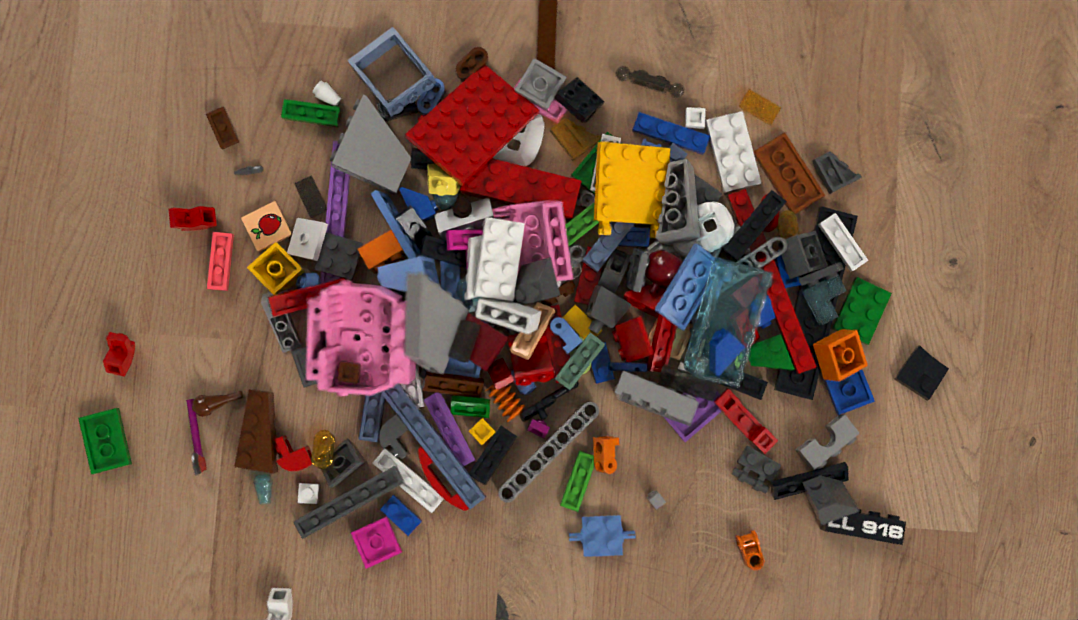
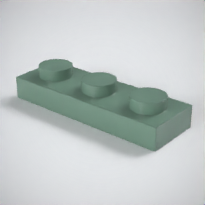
[554,333,605,390]

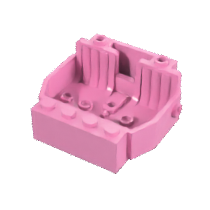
[306,281,416,396]

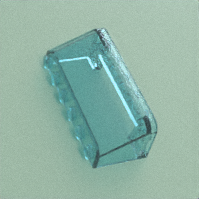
[684,257,773,387]

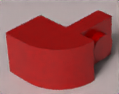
[169,206,217,231]
[103,332,135,377]
[275,435,316,472]

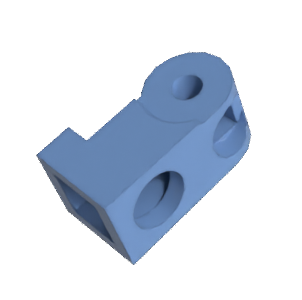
[550,317,583,355]

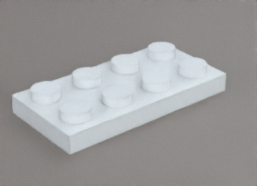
[705,111,761,193]
[474,217,525,301]

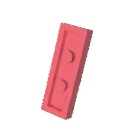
[207,232,234,291]

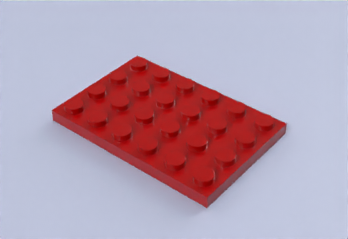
[405,64,540,186]

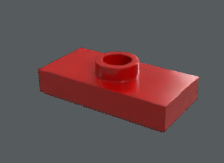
[488,358,515,390]

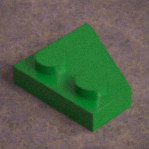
[745,334,795,370]

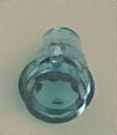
[253,474,273,505]

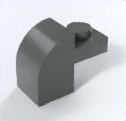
[379,414,410,459]

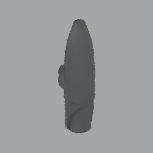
[234,165,263,175]

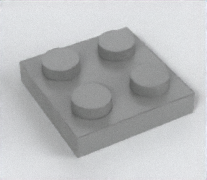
[515,58,566,111]

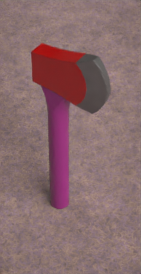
[186,399,207,476]

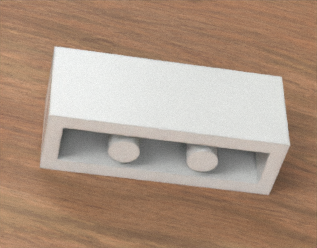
[475,297,541,334]

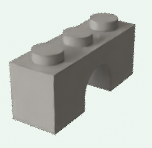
[434,197,496,241]
[795,414,860,469]

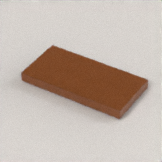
[753,132,826,216]

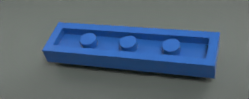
[632,112,710,155]

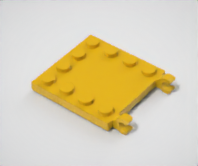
[594,142,670,238]

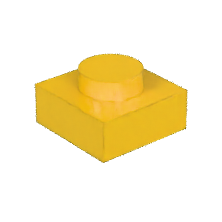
[469,418,496,445]

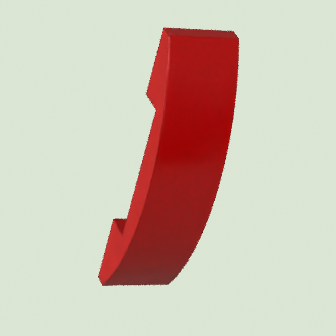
[714,388,778,454]
[418,446,469,511]

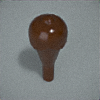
[192,391,243,417]

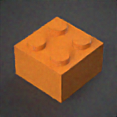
[357,230,406,274]
[813,329,868,381]

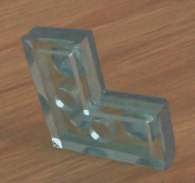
[802,274,847,326]

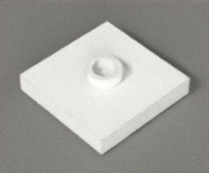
[287,218,328,261]

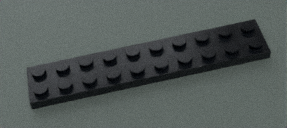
[774,206,858,400]

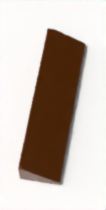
[537,0,557,70]

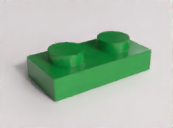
[451,395,491,418]

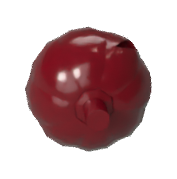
[645,250,683,295]

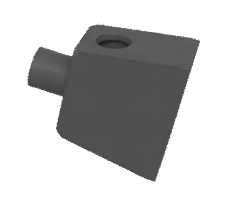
[585,285,631,334]

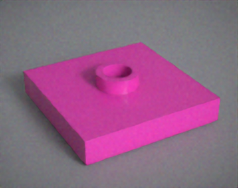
[351,516,403,569]

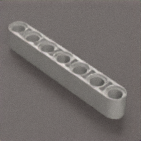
[498,402,599,503]

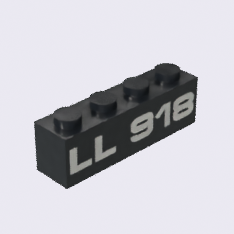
[820,509,906,545]

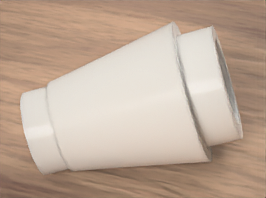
[312,80,342,107]

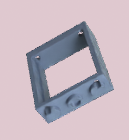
[347,27,436,117]

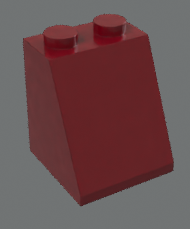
[453,313,508,372]

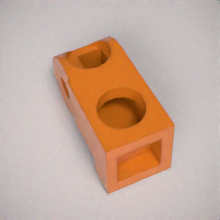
[593,436,619,474]

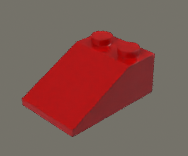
[612,316,654,363]

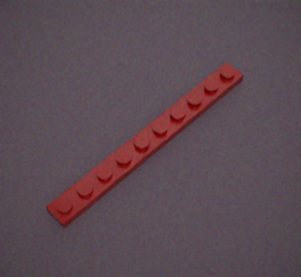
[727,189,817,374]

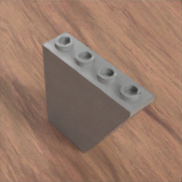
[330,95,411,196]
[405,272,469,374]

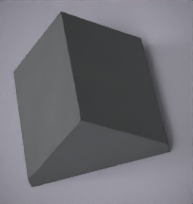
[318,438,367,488]

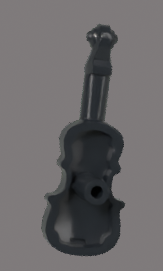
[519,381,579,422]

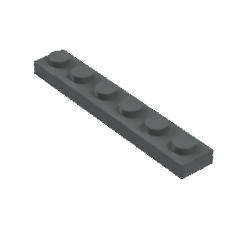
[293,465,405,539]

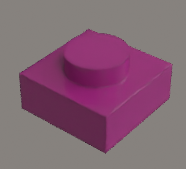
[527,419,550,439]

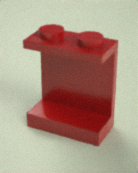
[507,331,555,386]

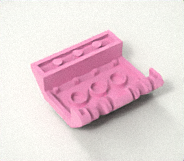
[492,200,573,281]

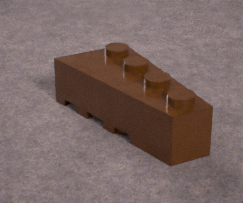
[234,389,278,474]

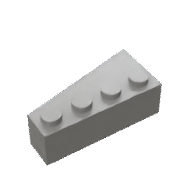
[655,159,700,245]
[615,371,698,427]

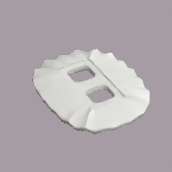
[493,114,544,166]
[672,202,735,257]

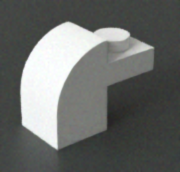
[267,588,293,620]

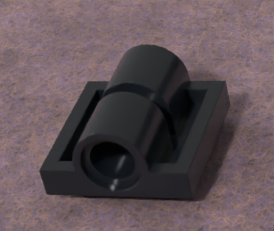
[554,77,605,123]

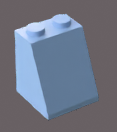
[377,256,440,291]

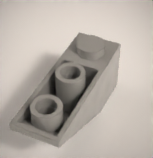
[261,292,301,353]

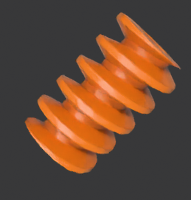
[485,385,525,423]

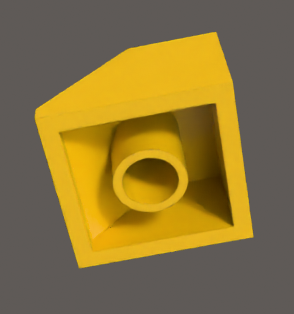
[247,242,305,295]

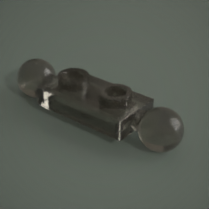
[616,66,685,98]

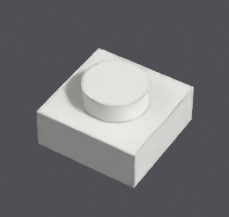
[685,107,706,129]
[298,483,320,504]

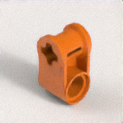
[735,530,764,570]

